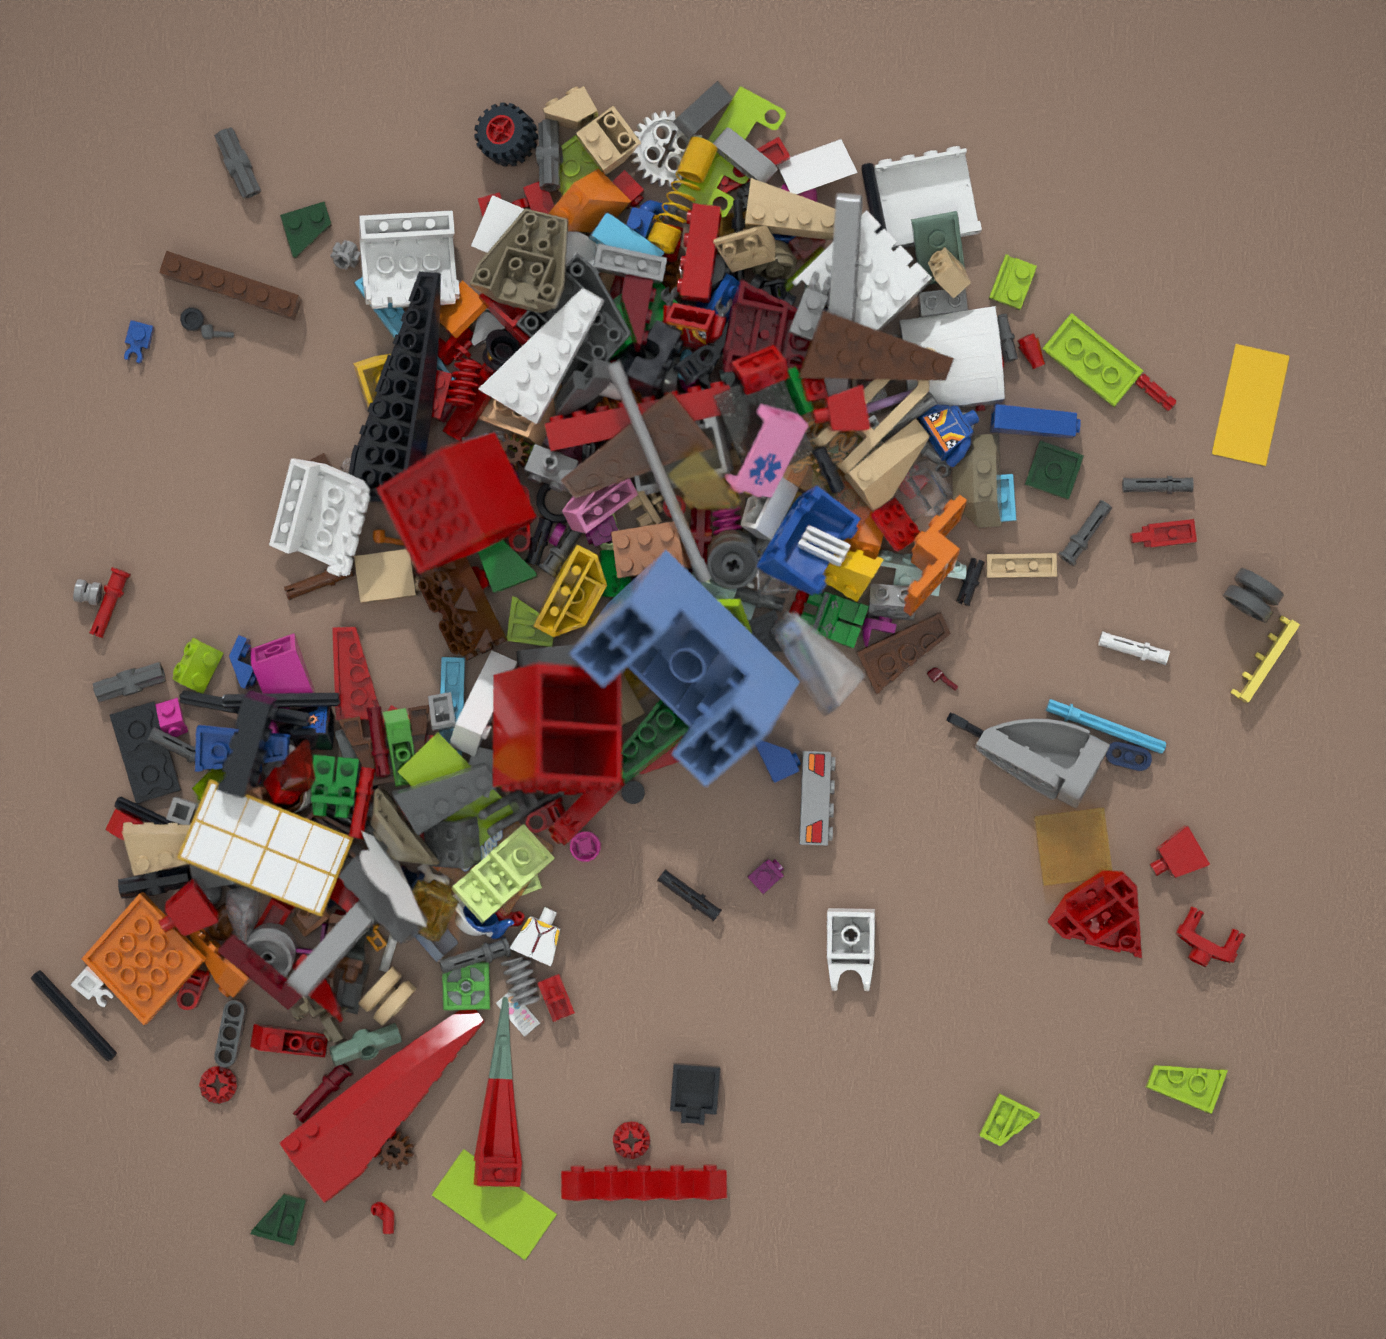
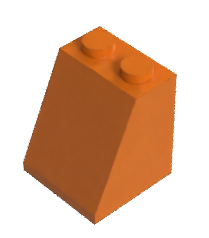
[548,168,631,233]

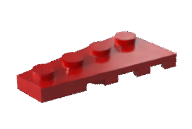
[332,627,383,721]

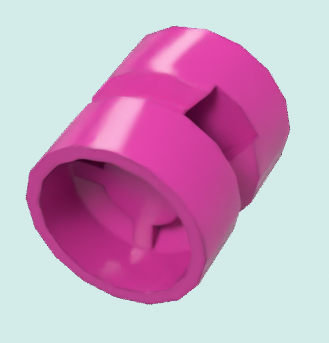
[570,831,601,862]

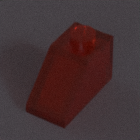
[276,740,316,792]

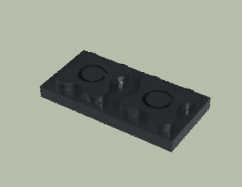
[110,701,182,804]

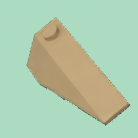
[844,418,930,512]

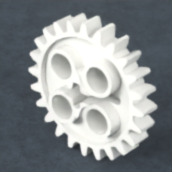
[631,111,702,187]

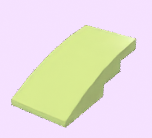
[451,824,555,923]

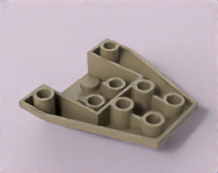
[470,209,568,313]

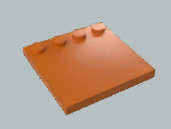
[81,892,207,1025]

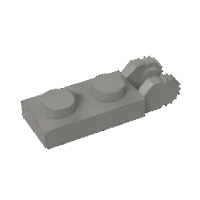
[789,271,831,341]

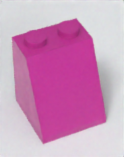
[251,633,315,709]

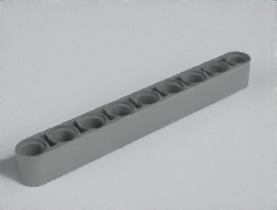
[824,193,862,404]

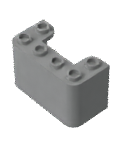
[634,415,734,495]

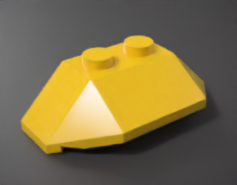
[533,544,607,637]

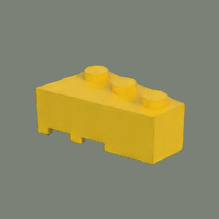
[823,549,884,602]

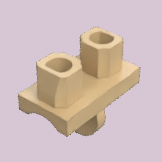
[626,488,664,527]

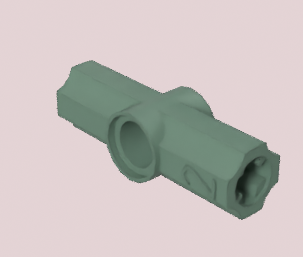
[329,1023,402,1066]

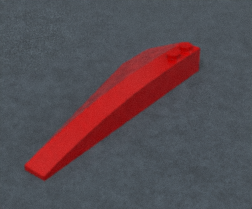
[279,1010,485,1203]

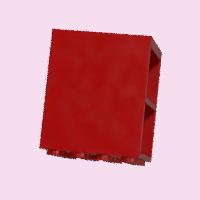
[493,663,621,795]

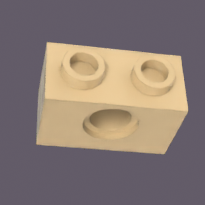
[928,247,971,298]

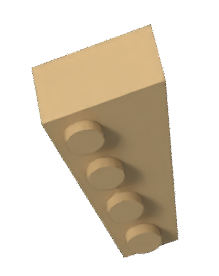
[745,178,835,240]
[123,823,191,876]

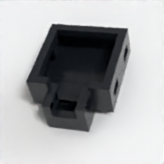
[670,1063,720,1125]

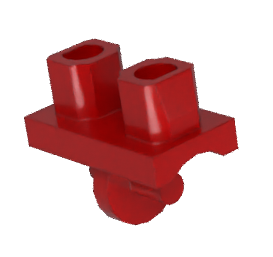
[438,327,474,366]
[537,974,575,1022]

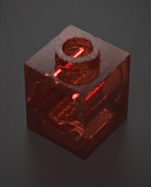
[789,236,825,263]

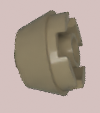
[751,240,797,283]

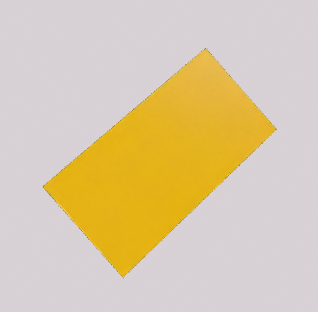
[1212,344,1290,466]

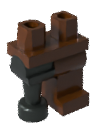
[326,913,374,984]

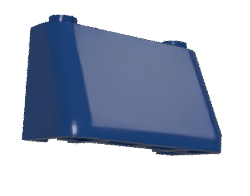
[757,485,861,595]

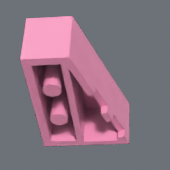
[562,478,638,533]

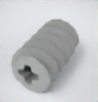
[501,956,541,1008]

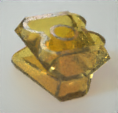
[412,879,459,941]

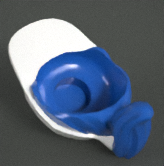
[450,894,514,939]

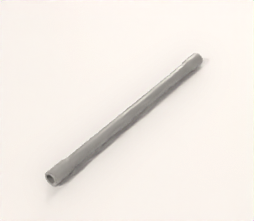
[606,361,711,583]

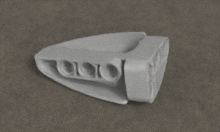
[976,719,1110,809]

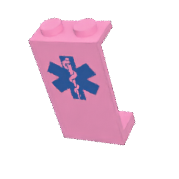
[724,404,808,498]

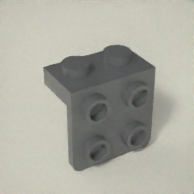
[424,816,481,869]

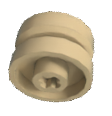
[358,966,417,1026]

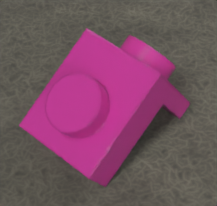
[156,698,188,737]

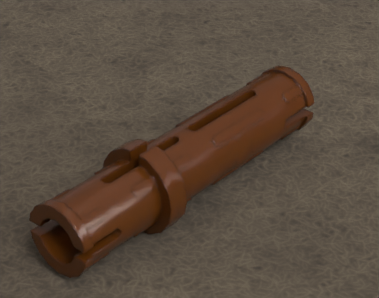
[284,567,355,600]

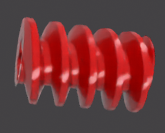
[444,357,484,409]

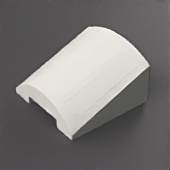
[899,306,1005,408]

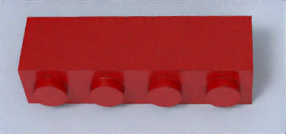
[677,203,722,303]

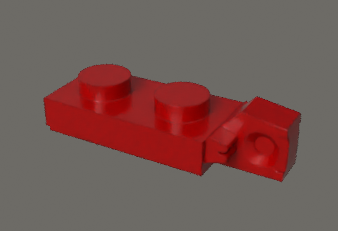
[1130,519,1197,548]

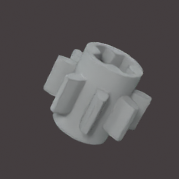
[330,240,361,270]

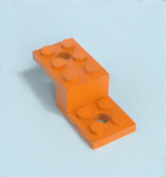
[903,495,967,616]

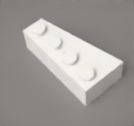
[450,651,517,757]

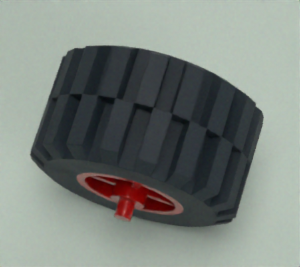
[474,102,538,167]

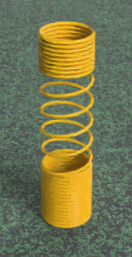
[647,137,718,254]

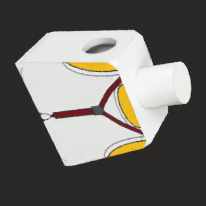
[510,907,561,966]

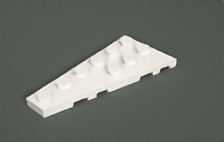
[479,289,605,424]

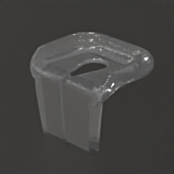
[889,459,953,520]

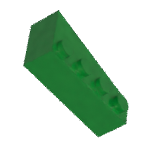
[621,699,689,784]

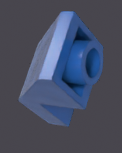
[229,635,257,690]

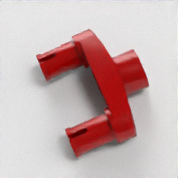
[1176,907,1246,967]

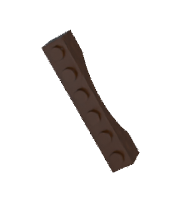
[159,251,302,321]

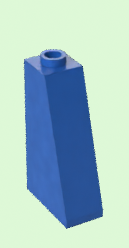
[990,404,1081,438]

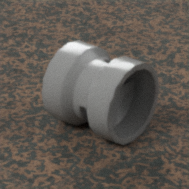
[73,579,102,606]

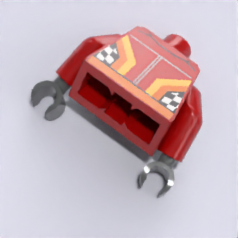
[661,286,732,352]

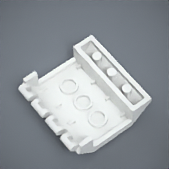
[359,211,460,309]
[269,458,370,576]

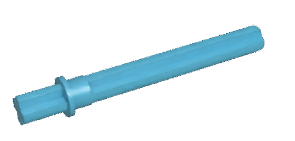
[1045,699,1166,753]

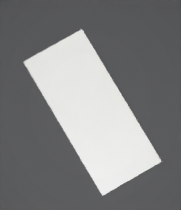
[471,195,600,274]

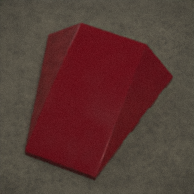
[723,280,811,372]

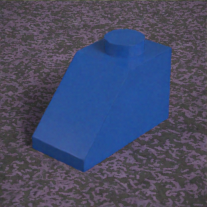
[755,740,801,783]

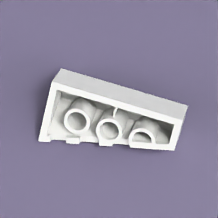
[741,447,812,541]

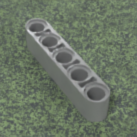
[287,901,376,998]

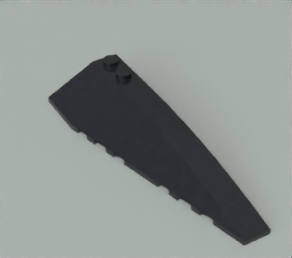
[349,271,441,504]

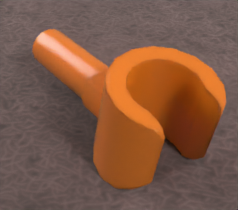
[373,530,404,546]

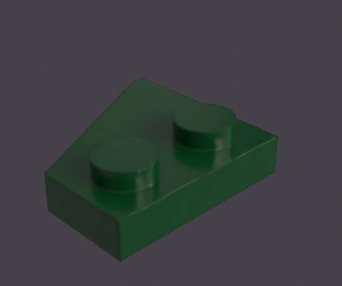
[280,202,332,259]
[250,1193,307,1246]

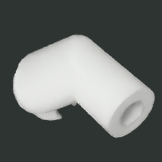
[417,864,450,890]

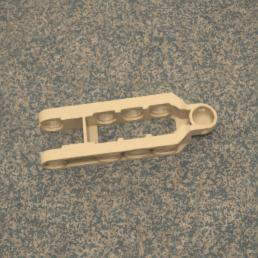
[813,347,937,474]

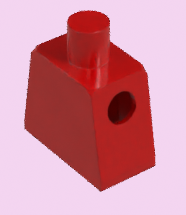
[813,385,871,431]
[1149,825,1210,878]
[159,879,219,936]

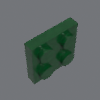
[1024,441,1084,500]

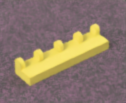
[1230,615,1300,703]

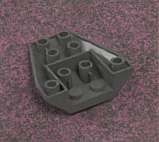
[516,253,632,364]

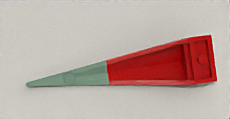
[473,997,522,1187]

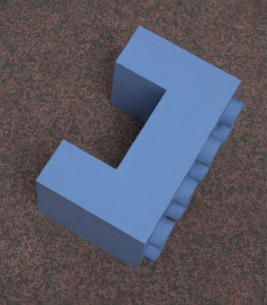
[569,550,800,787]

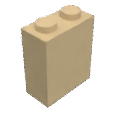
[354,549,420,604]

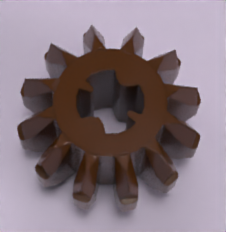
[498,433,530,472]
[376,1130,414,1170]

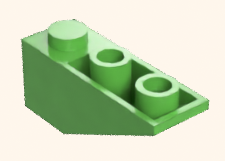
[383,708,415,786]

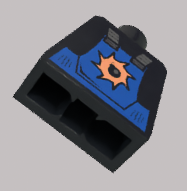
[279,707,335,750]

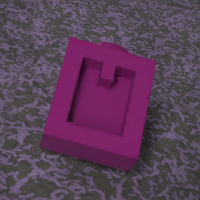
[748,859,784,894]

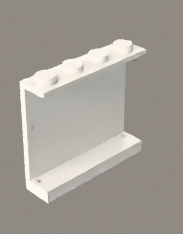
[874,146,982,250]

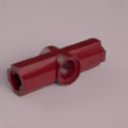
[689,503,712,573]

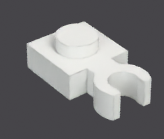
[71,966,115,1007]

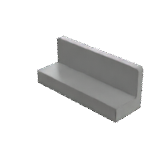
[592,243,667,284]

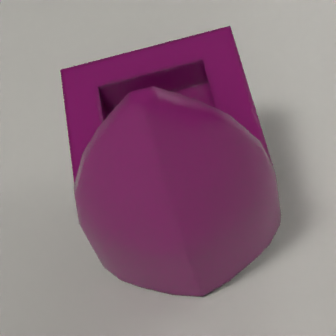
[862,616,897,647]

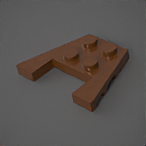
[339,705,430,786]

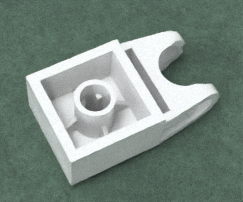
[827,908,875,991]

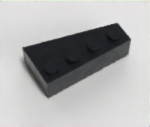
[216,690,278,798]

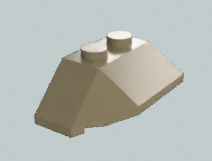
[952,434,1002,528]
[371,788,440,866]

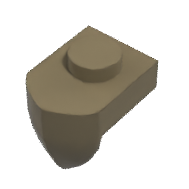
[320,1007,348,1044]

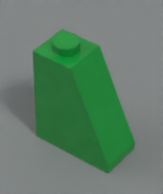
[478,540,538,594]

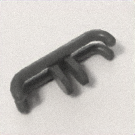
[478,790,566,836]

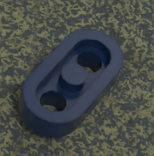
[1105,742,1152,771]

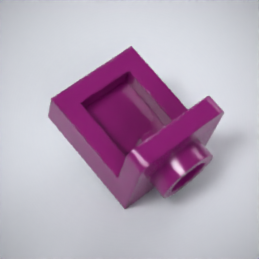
[585,515,618,548]

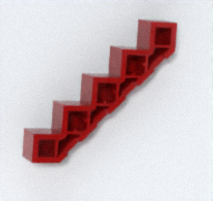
[561,1164,727,1201]

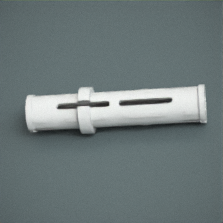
[1098,631,1170,665]

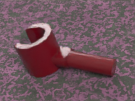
[927,667,958,691]

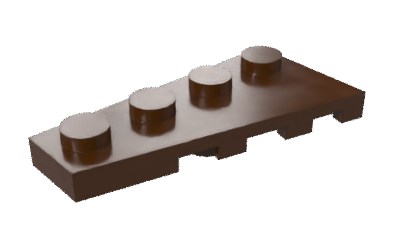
[856,612,951,694]

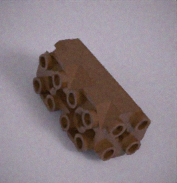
[418,557,508,661]

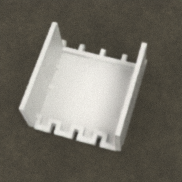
[792,210,933,331]

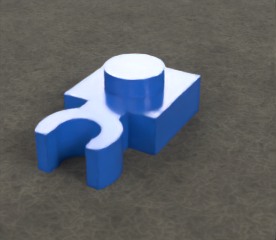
[124,320,154,364]

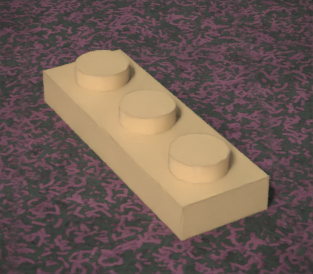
[986,553,1057,578]

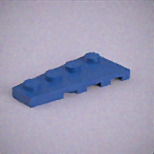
[195,725,290,772]

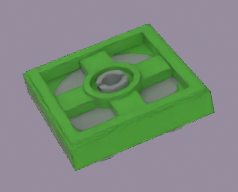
[442,962,490,1010]

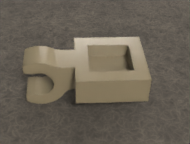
[290,996,327,1021]

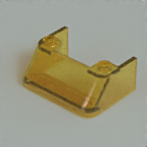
[667,449,742,510]

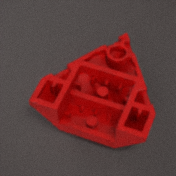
[1048,870,1142,958]

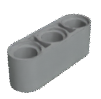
[713,127,778,183]

